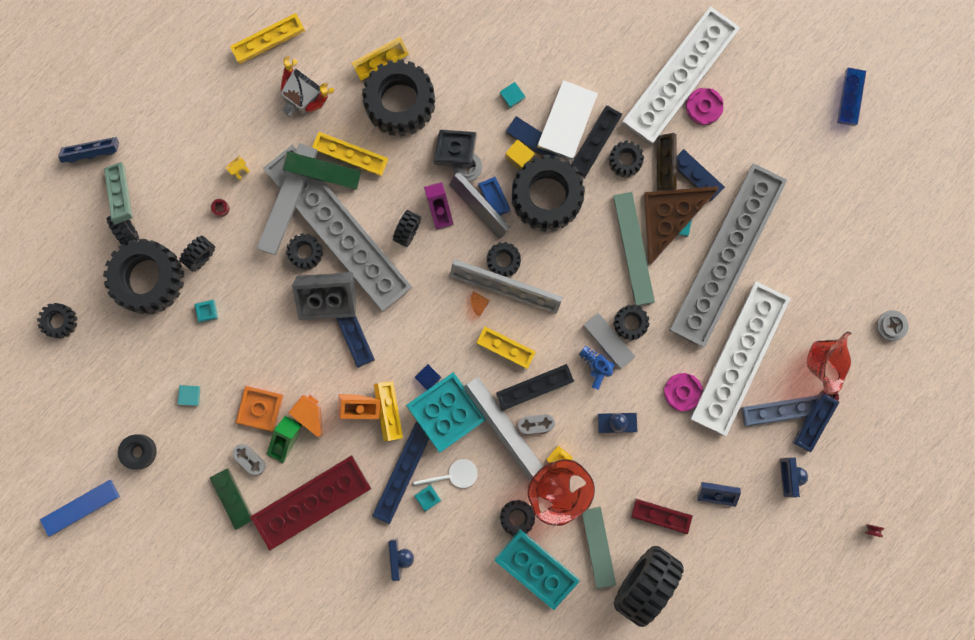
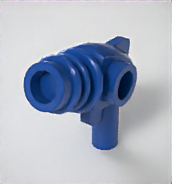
[578,346,615,390]

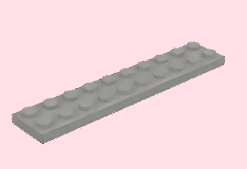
[263,145,413,312]
[669,163,787,348]

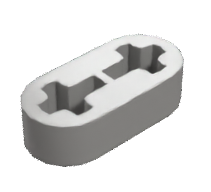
[518,414,555,434]
[233,444,266,475]

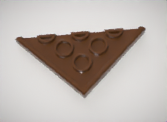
[644,186,718,265]

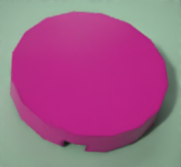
[686,88,724,125]
[664,373,703,411]

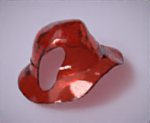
[806,331,852,395]
[527,459,595,526]

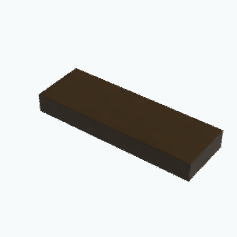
[657,133,677,191]

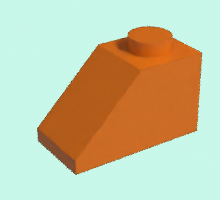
[337,394,380,419]
[288,395,324,438]

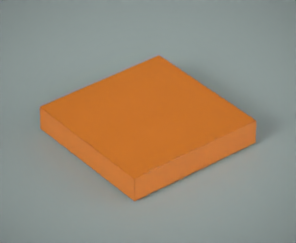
[235,386,284,432]

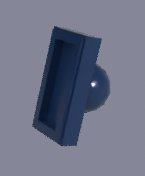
[598,413,638,433]
[780,457,808,498]
[388,538,414,581]

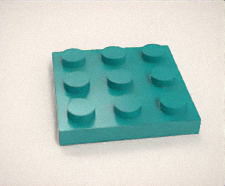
[406,372,486,453]

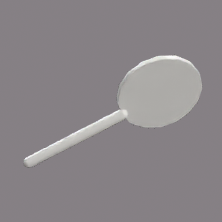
[413,459,477,488]

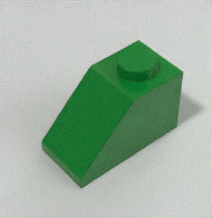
[266,416,302,463]

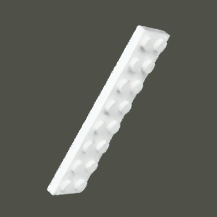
[622,6,740,145]
[690,282,791,436]

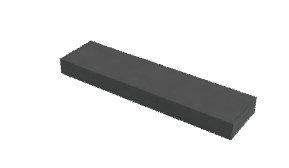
[449,172,510,239]

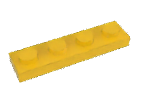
[230,13,305,65]
[312,132,389,177]

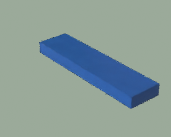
[40,480,120,537]

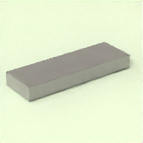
[583,313,636,369]

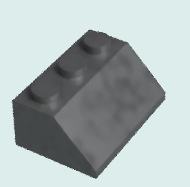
[292,272,356,320]

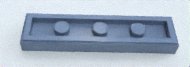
[741,395,818,426]

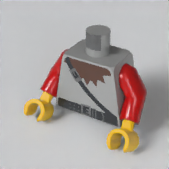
[280,56,334,117]

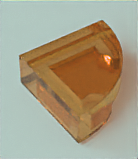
[471,291,490,317]

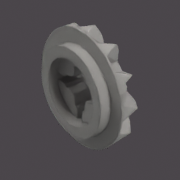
[452,154,482,182]
[877,310,909,341]

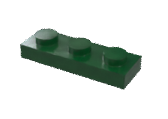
[210,468,252,530]

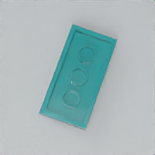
[494,529,580,610]

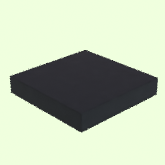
[433,130,477,168]

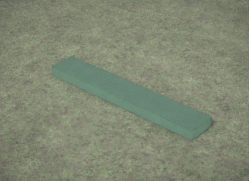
[613,192,655,306]

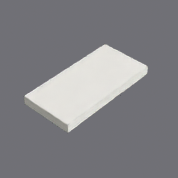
[537,80,598,161]

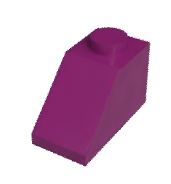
[424,182,454,229]

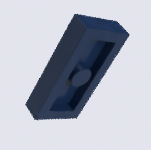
[697,482,741,507]

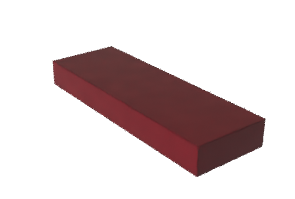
[631,498,693,534]

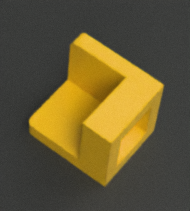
[505,140,535,170]

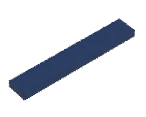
[372,421,429,524]

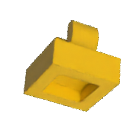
[225,155,250,180]
[546,445,573,473]

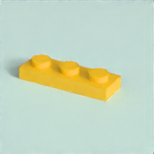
[351,37,409,81]
[476,326,536,369]
[373,381,403,442]

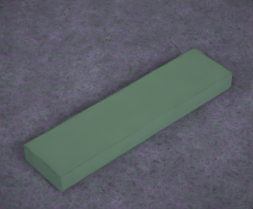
[104,162,133,225]
[581,506,616,589]

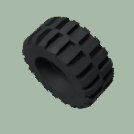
[362,59,436,136]
[511,155,585,232]
[103,239,184,314]
[614,546,684,627]

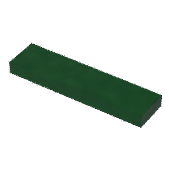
[282,151,361,190]

